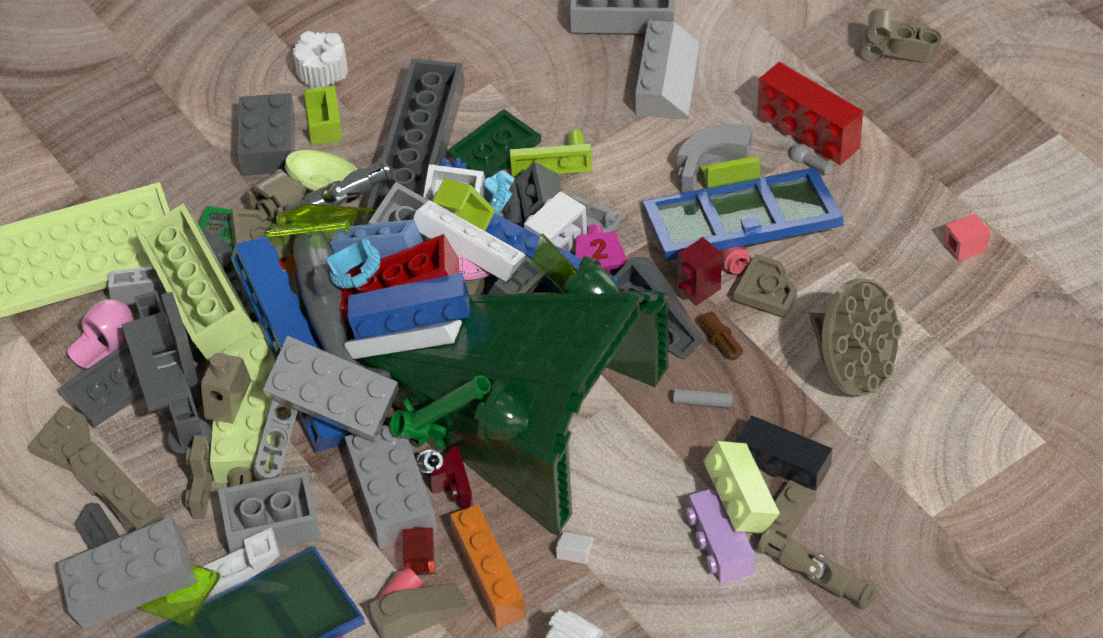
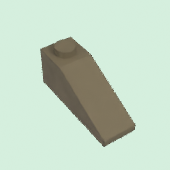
[370,583,470,638]

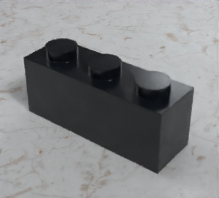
[736,415,833,491]

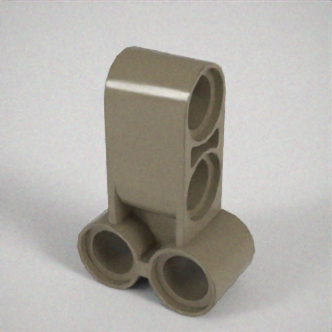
[861,9,942,62]

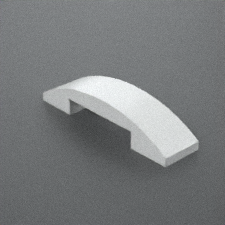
[166,528,280,604]

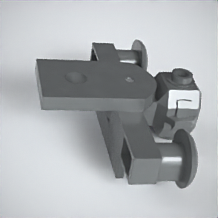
[122,290,212,455]

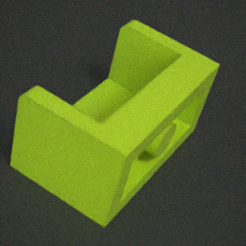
[304,86,343,145]
[433,178,495,231]

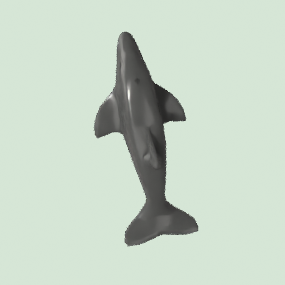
[289,220,392,380]

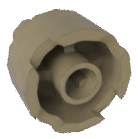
[247,169,306,230]

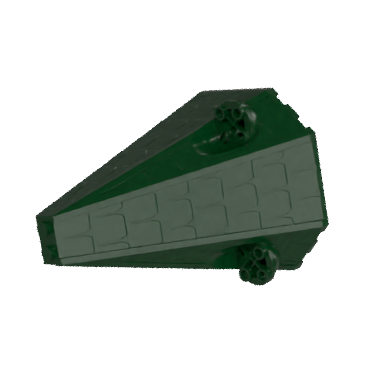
[348,256,668,536]

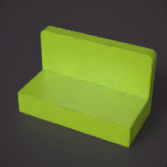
[701,156,761,188]

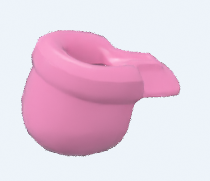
[67,299,134,369]

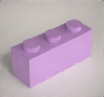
[686,488,756,584]

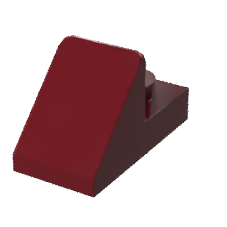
[430,446,473,510]

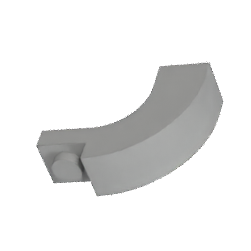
[677,124,753,193]

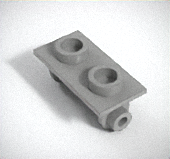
[568,194,623,232]

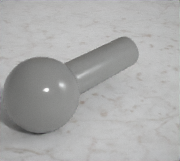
[790,144,832,174]

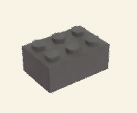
[237,93,295,176]

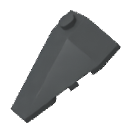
[614,257,704,359]

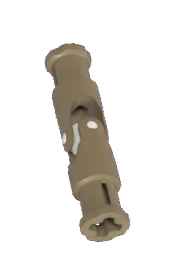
[758,527,877,609]

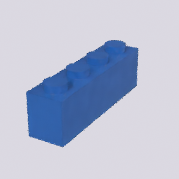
[348,273,470,340]

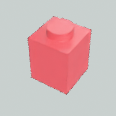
[944,214,991,261]

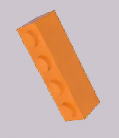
[450,504,526,629]

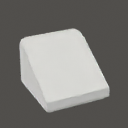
[556,532,593,564]

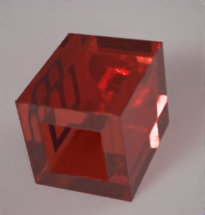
[403,526,436,576]

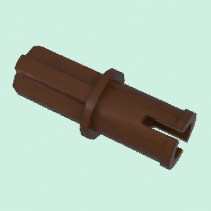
[699,311,743,360]

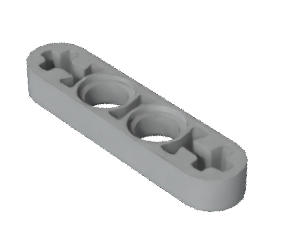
[254,399,298,481]

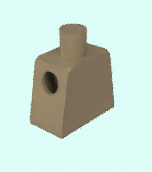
[201,353,251,424]

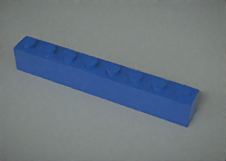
[231,236,352,452]

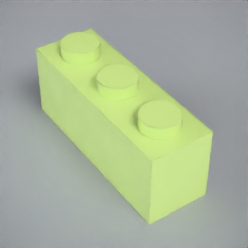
[703,441,780,533]

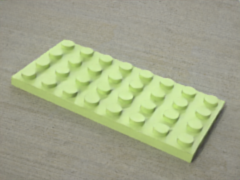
[0,182,170,318]

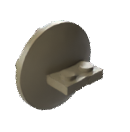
[808,279,902,396]

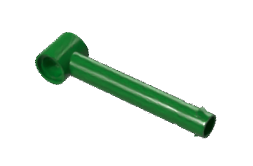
[390,376,490,440]

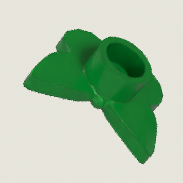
[403,398,447,451]

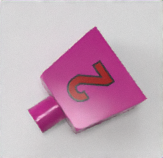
[576,224,628,276]

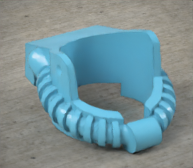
[483,170,514,214]
[326,238,380,288]

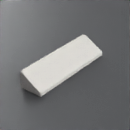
[413,200,525,281]
[344,320,462,359]

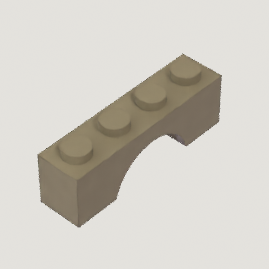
[69,441,164,534]

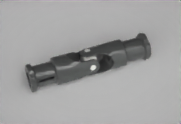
[284,157,393,228]

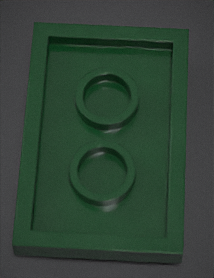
[446,109,541,179]

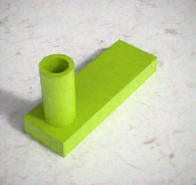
[510,130,592,177]

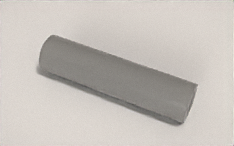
[674,389,733,408]

